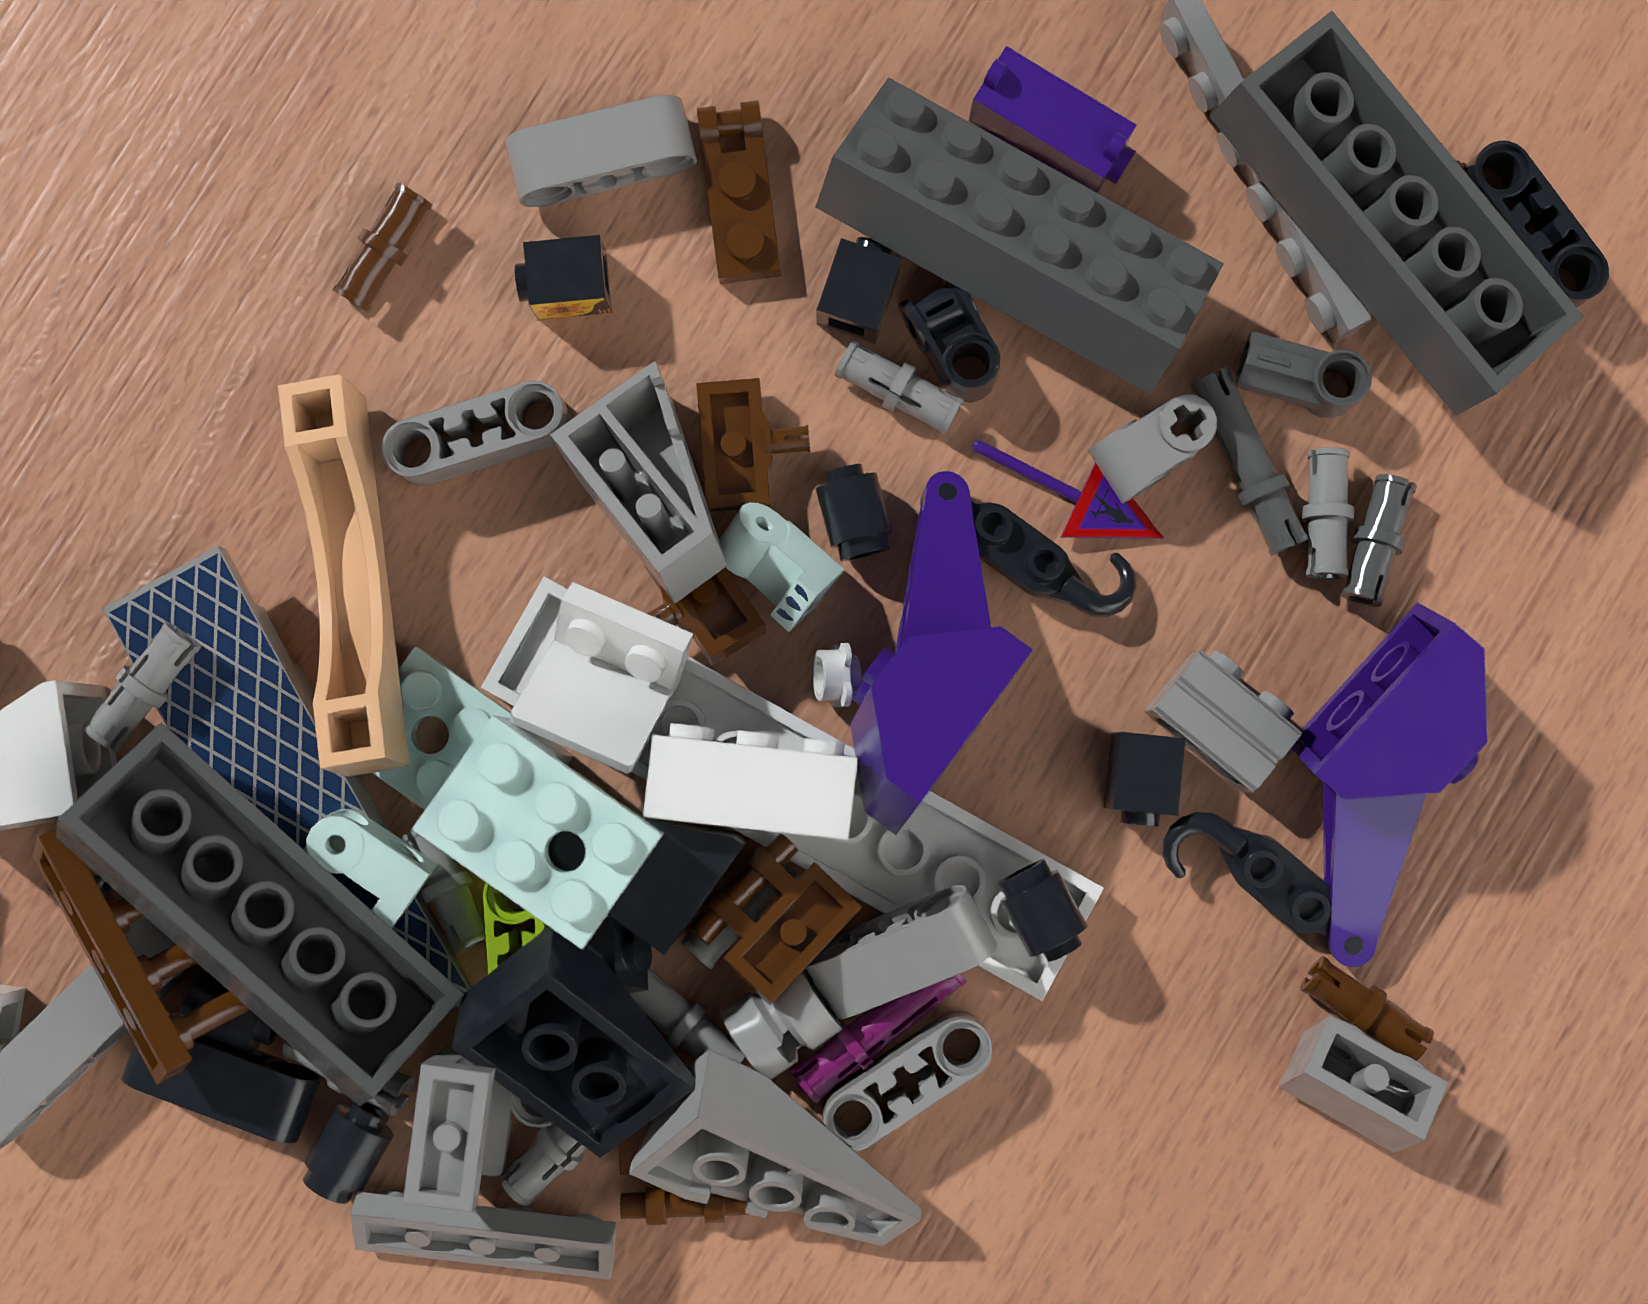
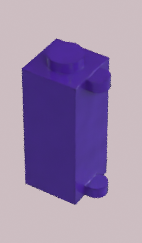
[969,46,1137,193]

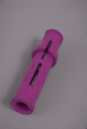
[791,973,967,1104]

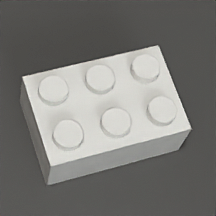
[643,723,857,840]

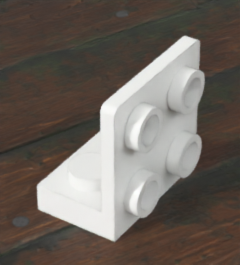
[510,582,693,773]

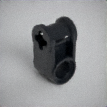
[898,280,1001,402]

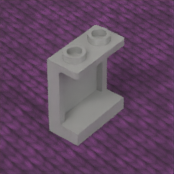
[403,1042,512,1213]

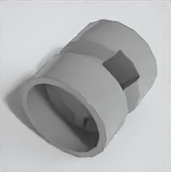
[720,970,843,1080]

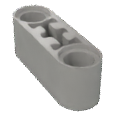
[505,95,697,207]
[382,381,571,486]
[805,885,997,1019]
[823,1011,992,1151]

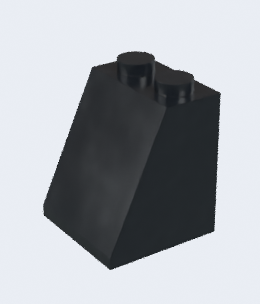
[548,811,749,955]

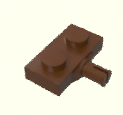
[696,378,810,512]
[644,565,766,666]

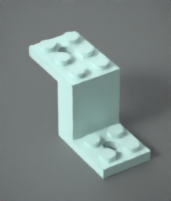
[373,647,664,949]

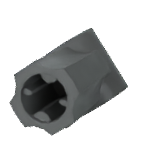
[1235,331,1372,418]

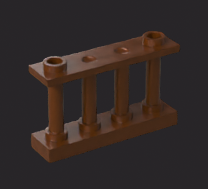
[32,828,250,1085]

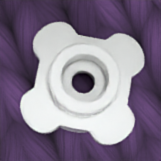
[813,643,861,707]

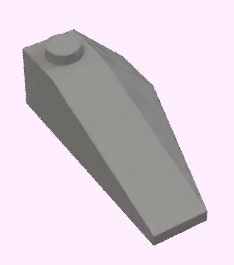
[629,1049,922,1246]

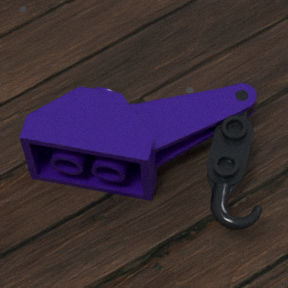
[850,471,1137,835]
[1162,602,1487,967]

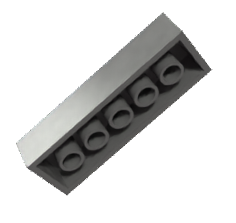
[1209,11,1584,416]
[815,77,1224,394]
[56,723,464,1106]

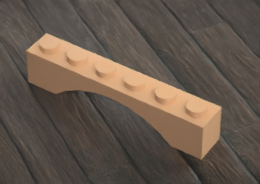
[278,374,410,777]

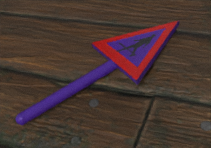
[972,440,1164,539]

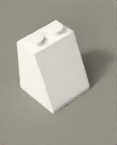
[0,680,117,831]

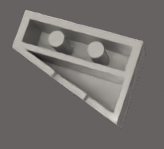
[550,360,727,603]

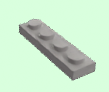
[350,1191,616,1280]

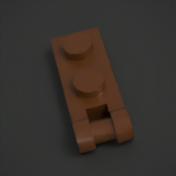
[697,100,781,284]

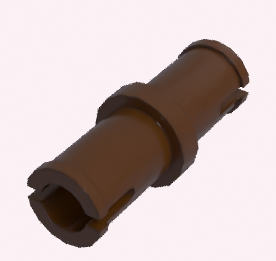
[332,182,432,312]
[1300,956,1434,1061]

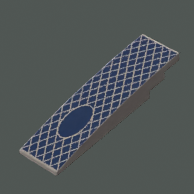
[103,546,472,1013]

